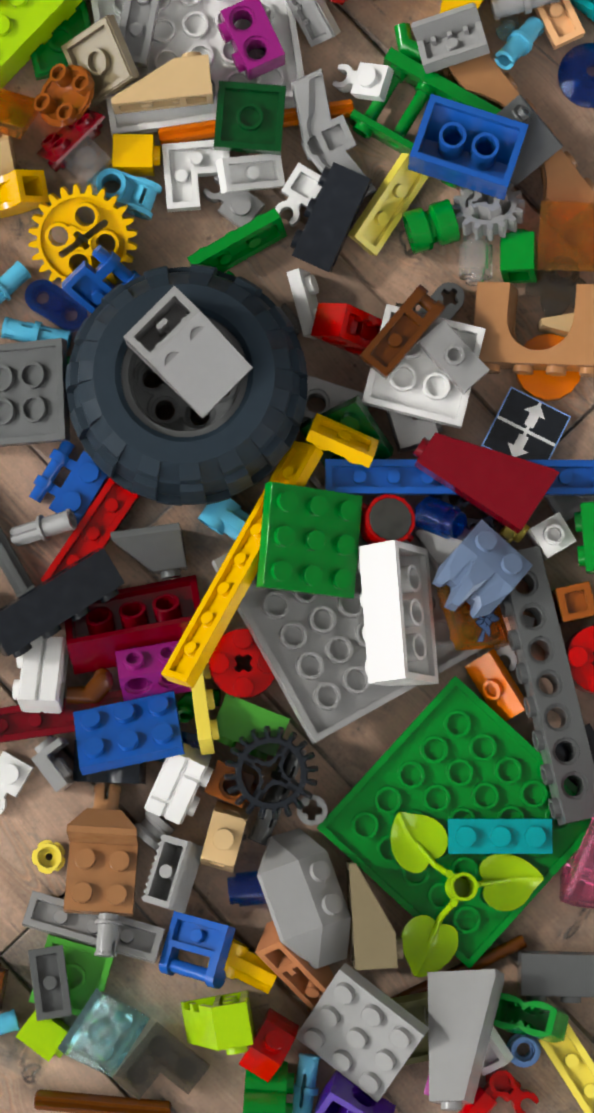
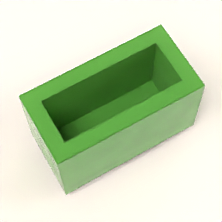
[215,693,290,761]

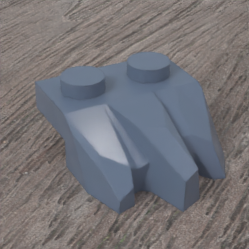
[432,519,533,619]

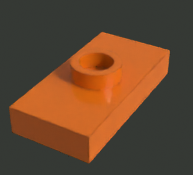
[464,649,525,721]

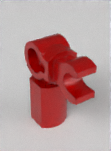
[458,1067,539,1113]

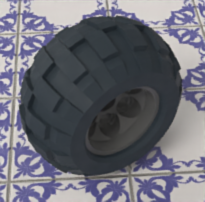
[66,264,308,506]

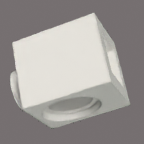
[526,512,577,561]

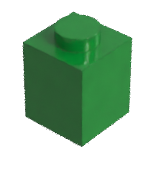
[500,229,538,283]

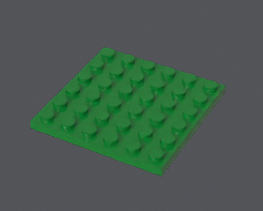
[317,676,594,969]

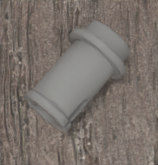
[94,913,122,958]

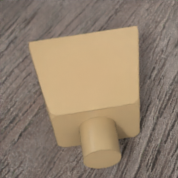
[200,801,249,873]

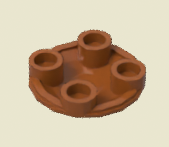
[34,63,94,127]

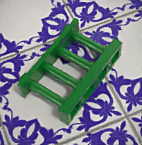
[350,47,501,188]

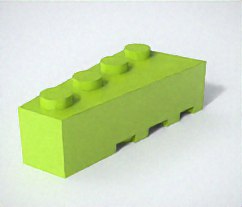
[0,0,83,89]

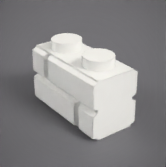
[12,636,69,714]
[144,742,214,825]

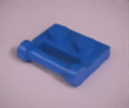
[159,911,236,989]

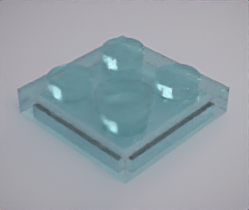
[58,988,150,1077]

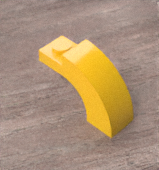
[0,169,50,218]

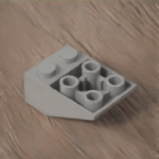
[123,286,253,418]

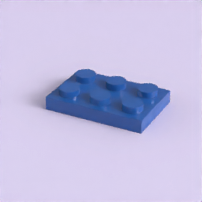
[73,691,185,775]

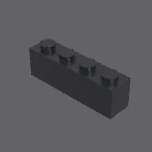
[0,548,125,658]

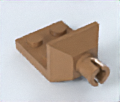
[63,783,139,917]

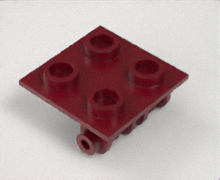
[36,109,106,172]

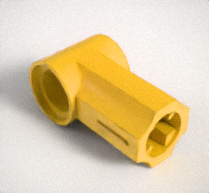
[207,939,277,994]

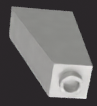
[427,969,504,1111]

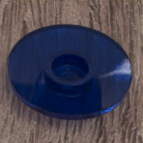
[558,43,594,108]

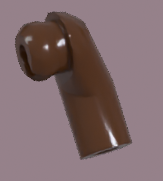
[66,668,114,704]

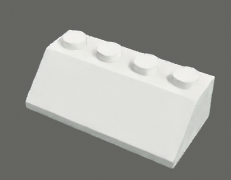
[357,540,439,686]

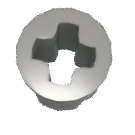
[297,794,328,826]

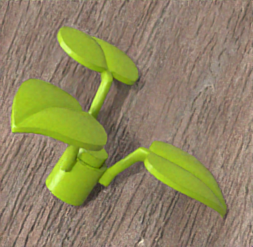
[390,812,544,978]

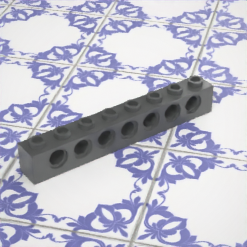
[500,546,594,826]

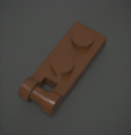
[359,284,447,379]

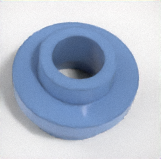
[506,1034,541,1068]

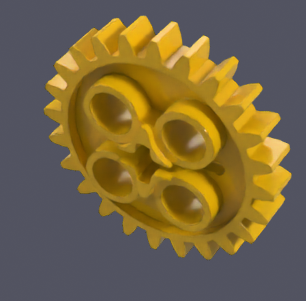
[28,183,138,289]

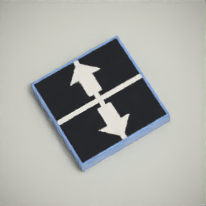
[481,386,571,460]

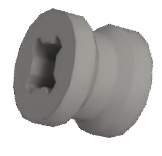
[134,811,175,850]

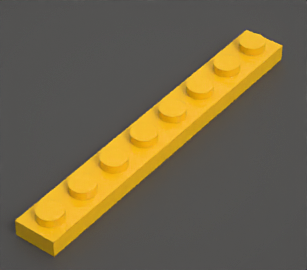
[161,441,323,688]

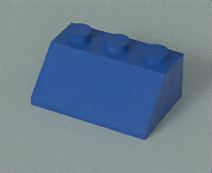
[408,94,529,200]

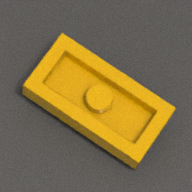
[305,413,379,468]

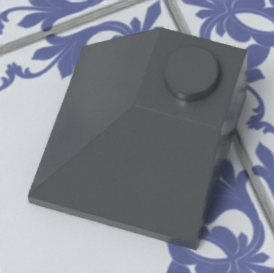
[110,523,188,579]

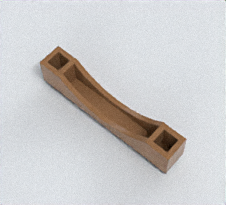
[443,48,594,230]

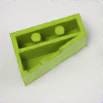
[181,990,255,1055]

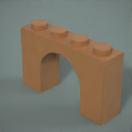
[473,282,594,378]

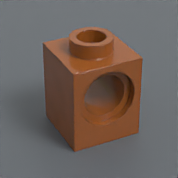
[551,581,594,624]
[204,760,258,808]

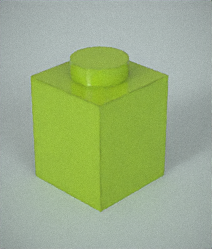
[15,1010,73,1062]

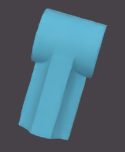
[197,498,249,541]

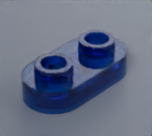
[25,279,88,332]

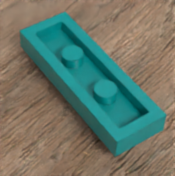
[447,818,553,854]

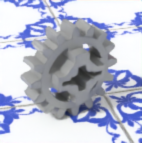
[452,183,525,241]

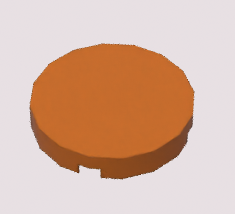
[516,334,581,402]

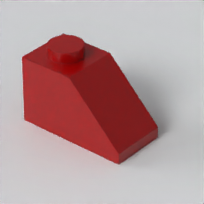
[239,1008,299,1082]

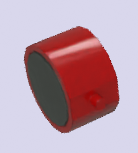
[360,494,415,544]

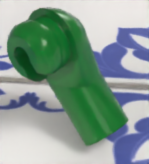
[394,23,422,64]

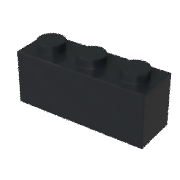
[290,162,373,273]

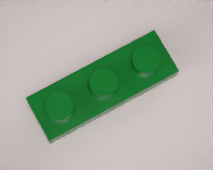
[187,208,287,272]

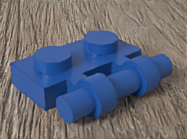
[61,245,141,314]
[29,441,109,525]

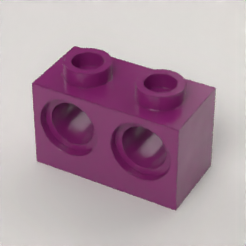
[217,0,285,81]
[115,640,191,701]

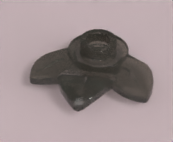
[525,256,587,317]

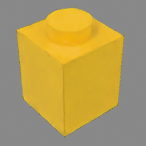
[112,134,161,176]

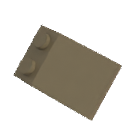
[345,861,404,971]

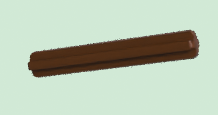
[34,1089,172,1113]

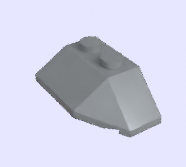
[257,828,351,969]

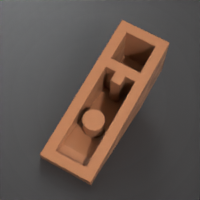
[255,921,334,1010]

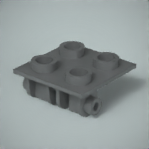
[497,94,563,187]

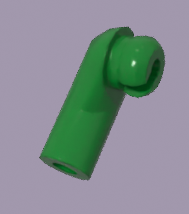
[177,689,221,723]

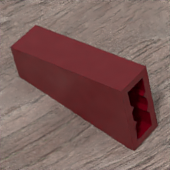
[413,433,559,534]

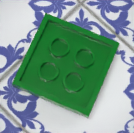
[256,482,363,599]

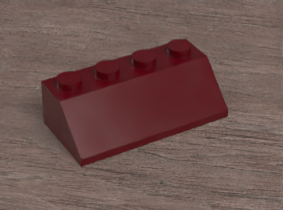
[65,575,201,674]

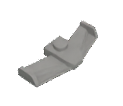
[291,68,377,198]

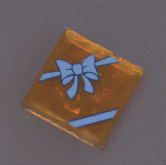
[436,585,509,651]

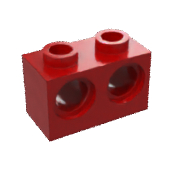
[311,303,382,356]

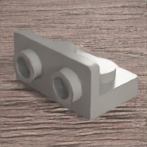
[31,736,74,792]

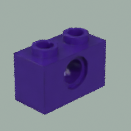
[314,1070,396,1113]

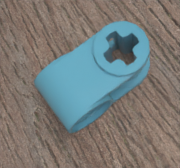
[96,168,163,220]

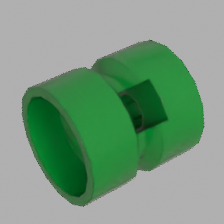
[402,199,460,255]

